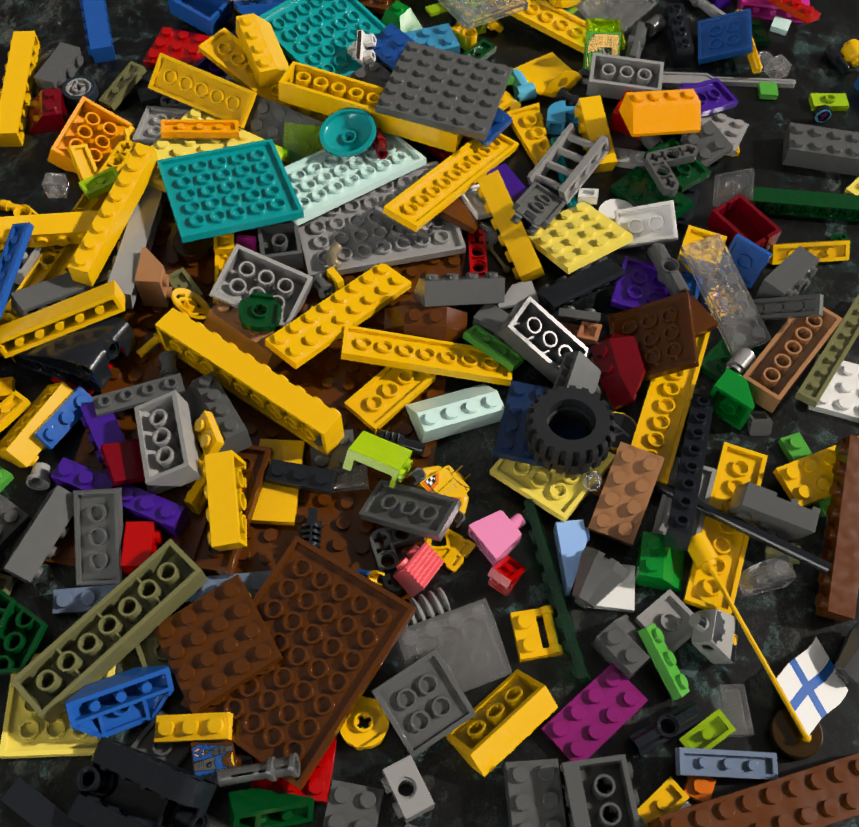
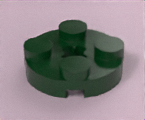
[238,292,282,332]

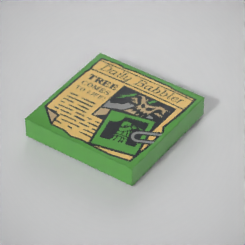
[583,32,621,69]

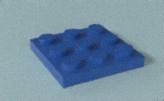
[698,8,753,64]

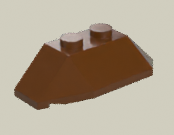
[384,305,467,343]

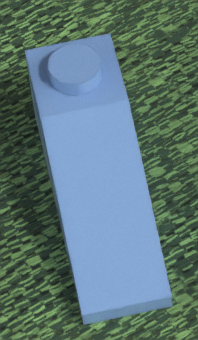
[553,519,590,596]

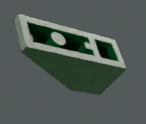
[228,788,314,827]

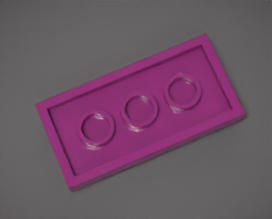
[541,663,648,762]

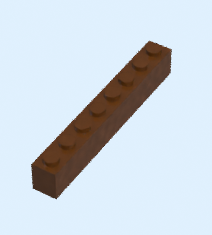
[815,434,859,622]

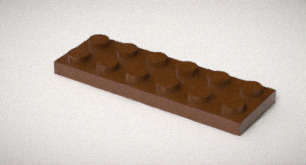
[189,445,274,576]

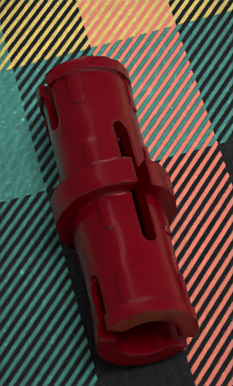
[372,128,388,159]

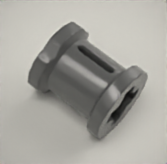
[312,272,335,299]

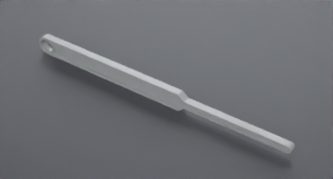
[578,69,796,88]

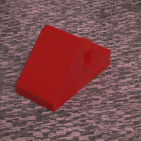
[488,555,527,596]

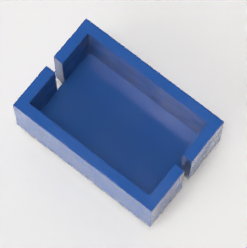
[168,0,232,36]

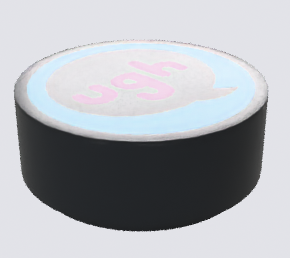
[812,105,832,123]

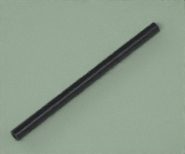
[653,481,832,574]

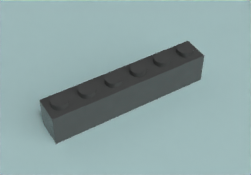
[10,255,117,318]

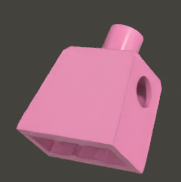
[468,510,526,566]

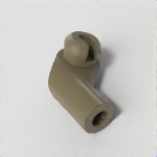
[325,242,342,270]

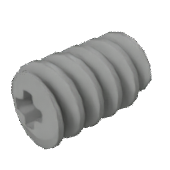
[405,587,451,632]

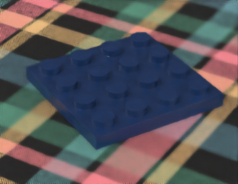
[493,381,589,475]

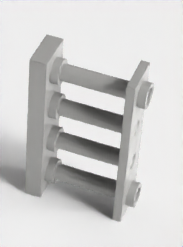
[527,123,610,205]

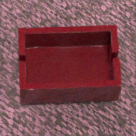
[706,194,782,250]

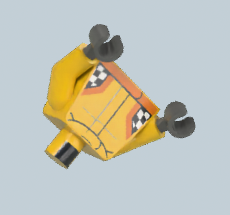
[408,465,470,528]

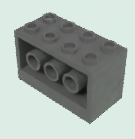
[559,754,645,827]

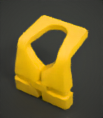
[424,528,476,573]

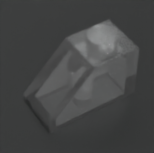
[739,555,797,597]

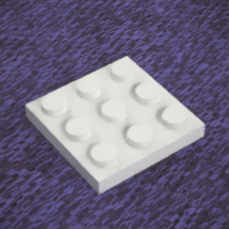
[808,354,859,423]

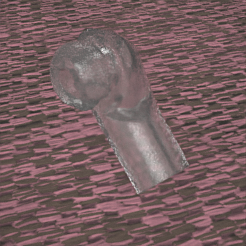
[477,221,498,245]

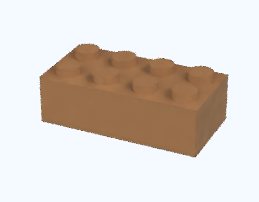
[588,442,665,547]

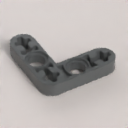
[644,144,698,197]
[370,527,424,595]

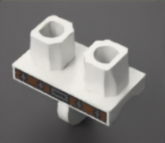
[347,30,376,67]

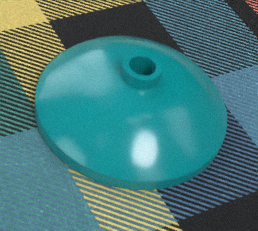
[319,108,376,158]

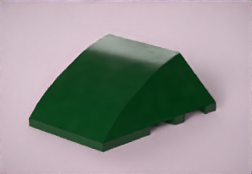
[0,589,48,675]

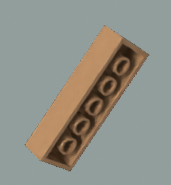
[742,307,843,413]

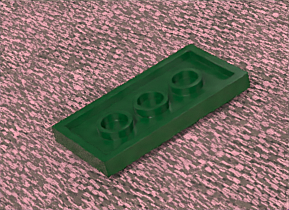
[610,166,693,219]

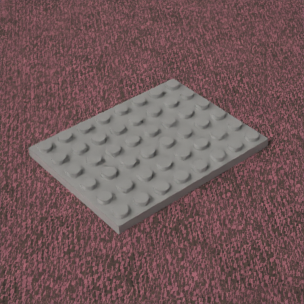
[298,161,466,278]

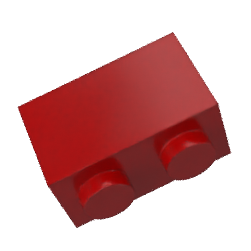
[121,521,162,575]

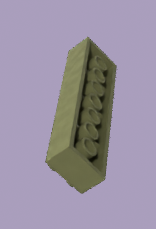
[10,539,208,724]

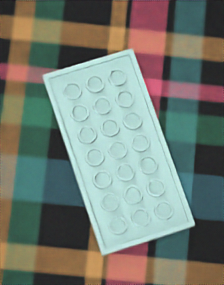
[284,132,426,226]

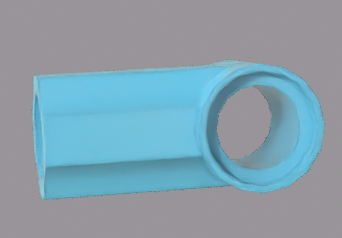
[511,69,536,103]

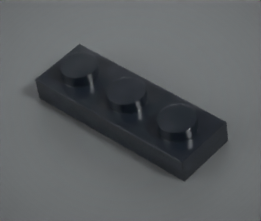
[265,459,338,496]

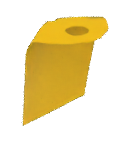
[513,52,582,97]

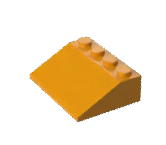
[47,96,134,173]

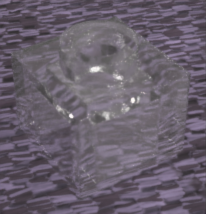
[763,54,792,79]
[42,173,70,198]

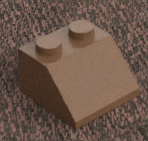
[134,248,173,307]

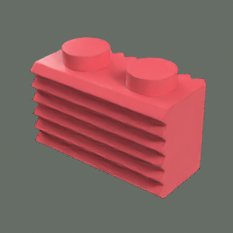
[393,542,444,597]

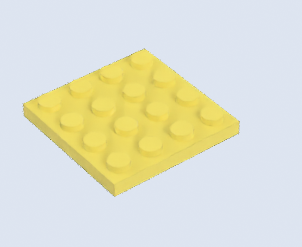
[526,202,633,274]
[490,452,615,522]
[0,653,116,759]

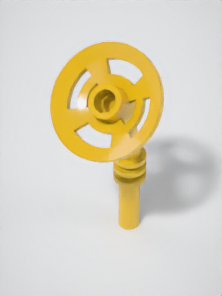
[136,288,210,358]

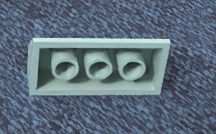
[405,384,505,443]

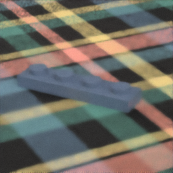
[675,747,779,780]

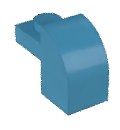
[545,101,579,135]

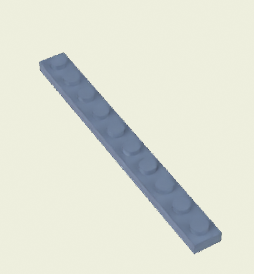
[52,570,272,615]

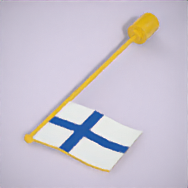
[688,532,848,743]

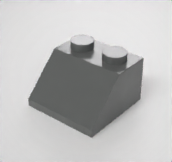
[592,614,651,680]

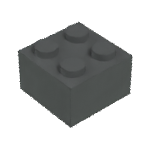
[257,222,304,269]

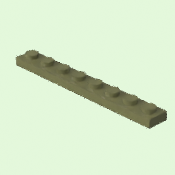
[794,294,859,408]

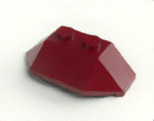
[590,333,646,410]

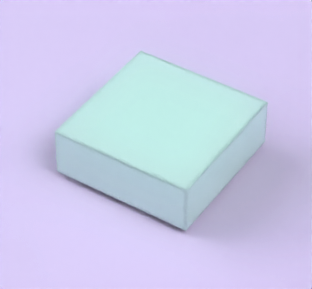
[769,16,791,36]

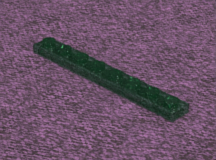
[522,498,592,684]

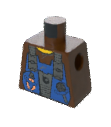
[191,740,254,793]

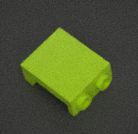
[342,431,413,488]

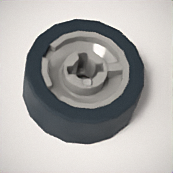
[62,75,99,109]

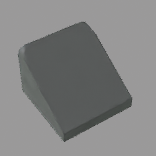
[746,411,773,436]

